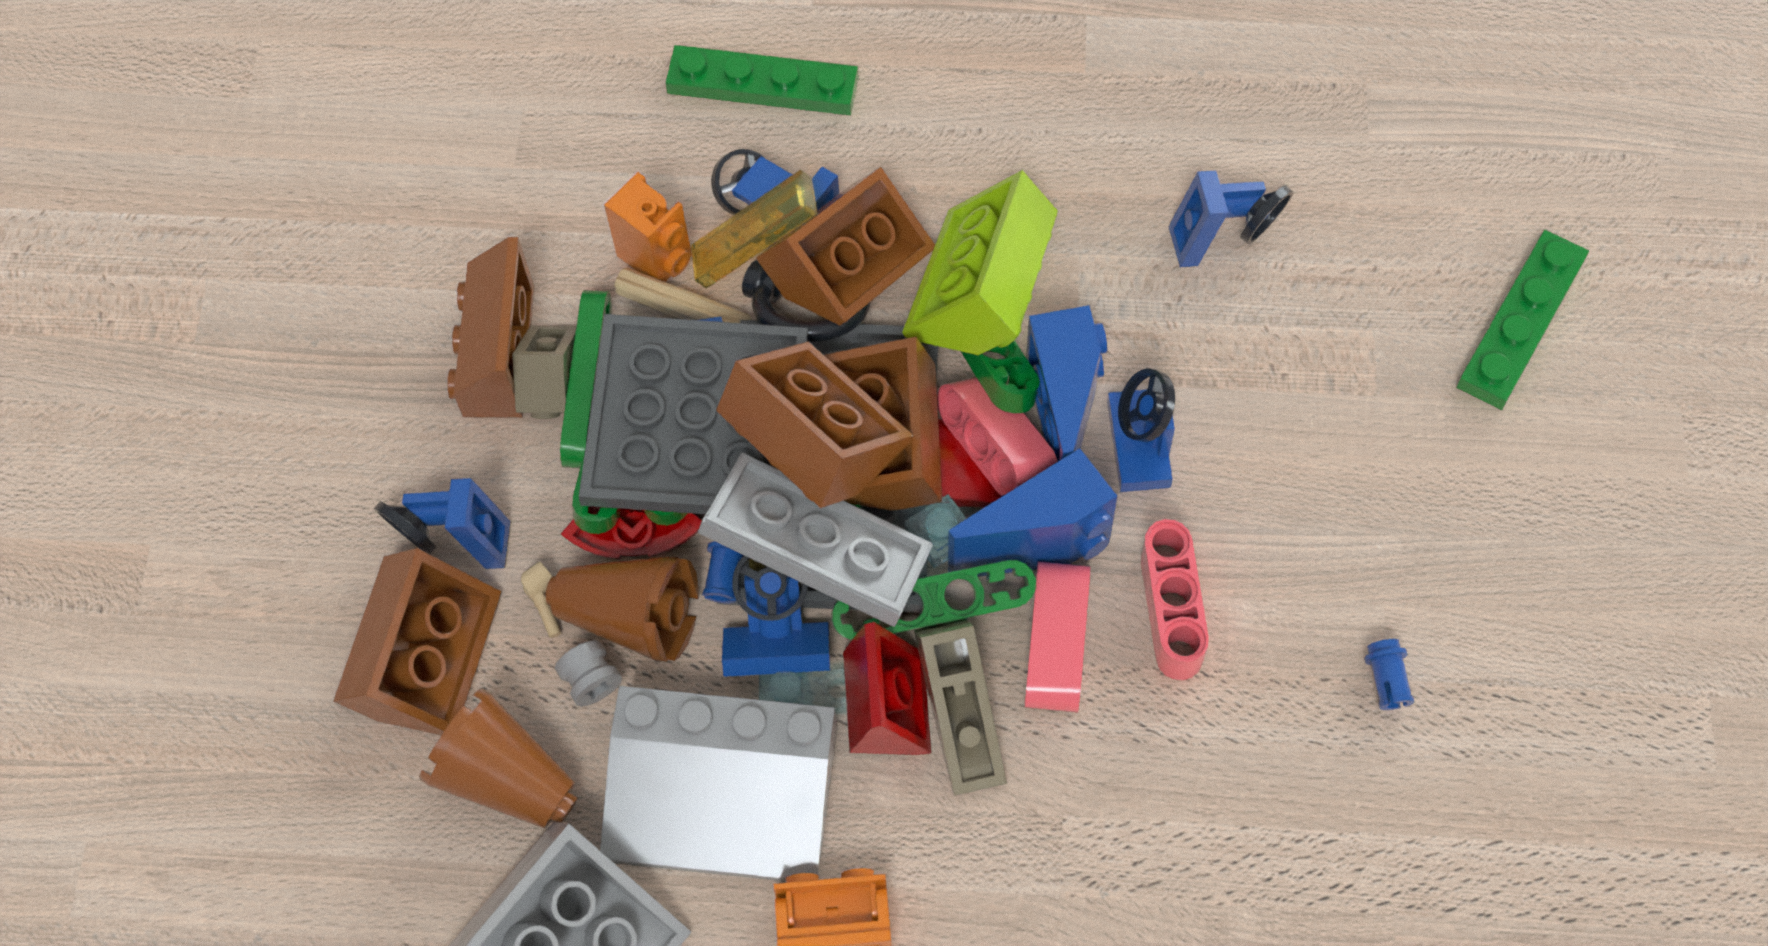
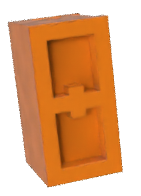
[604,172,692,282]
[773,868,892,946]

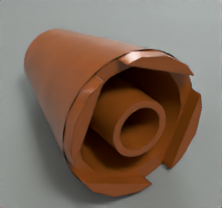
[546,556,699,662]
[419,688,578,829]

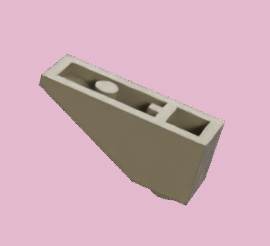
[914,618,1007,796]

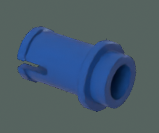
[702,541,744,604]
[1364,639,1415,710]

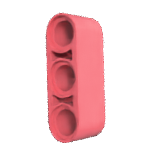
[937,377,1058,496]
[1141,519,1209,680]
[1025,561,1091,713]

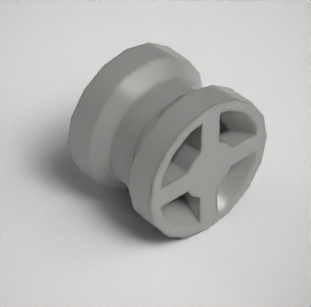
[555,640,622,707]

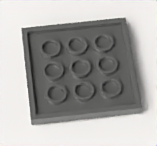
[579,314,808,514]

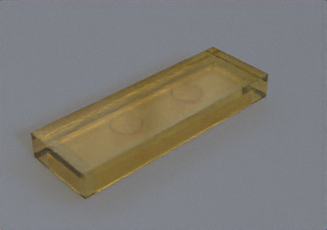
[691,169,817,289]

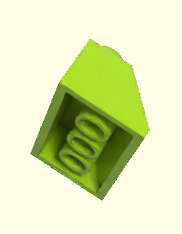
[902,170,1058,355]

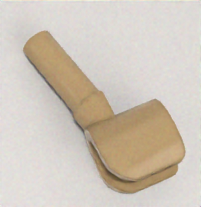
[521,562,561,638]

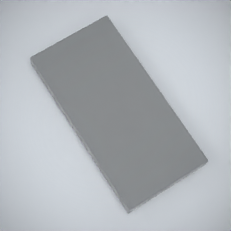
[698,453,933,627]

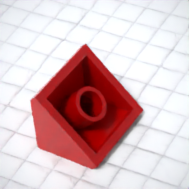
[843,622,932,755]

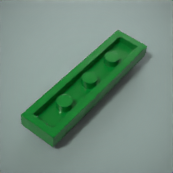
[665,45,859,116]
[1456,229,1589,410]

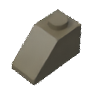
[512,326,576,419]

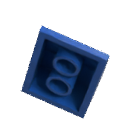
[1026,305,1107,461]
[948,448,1118,577]

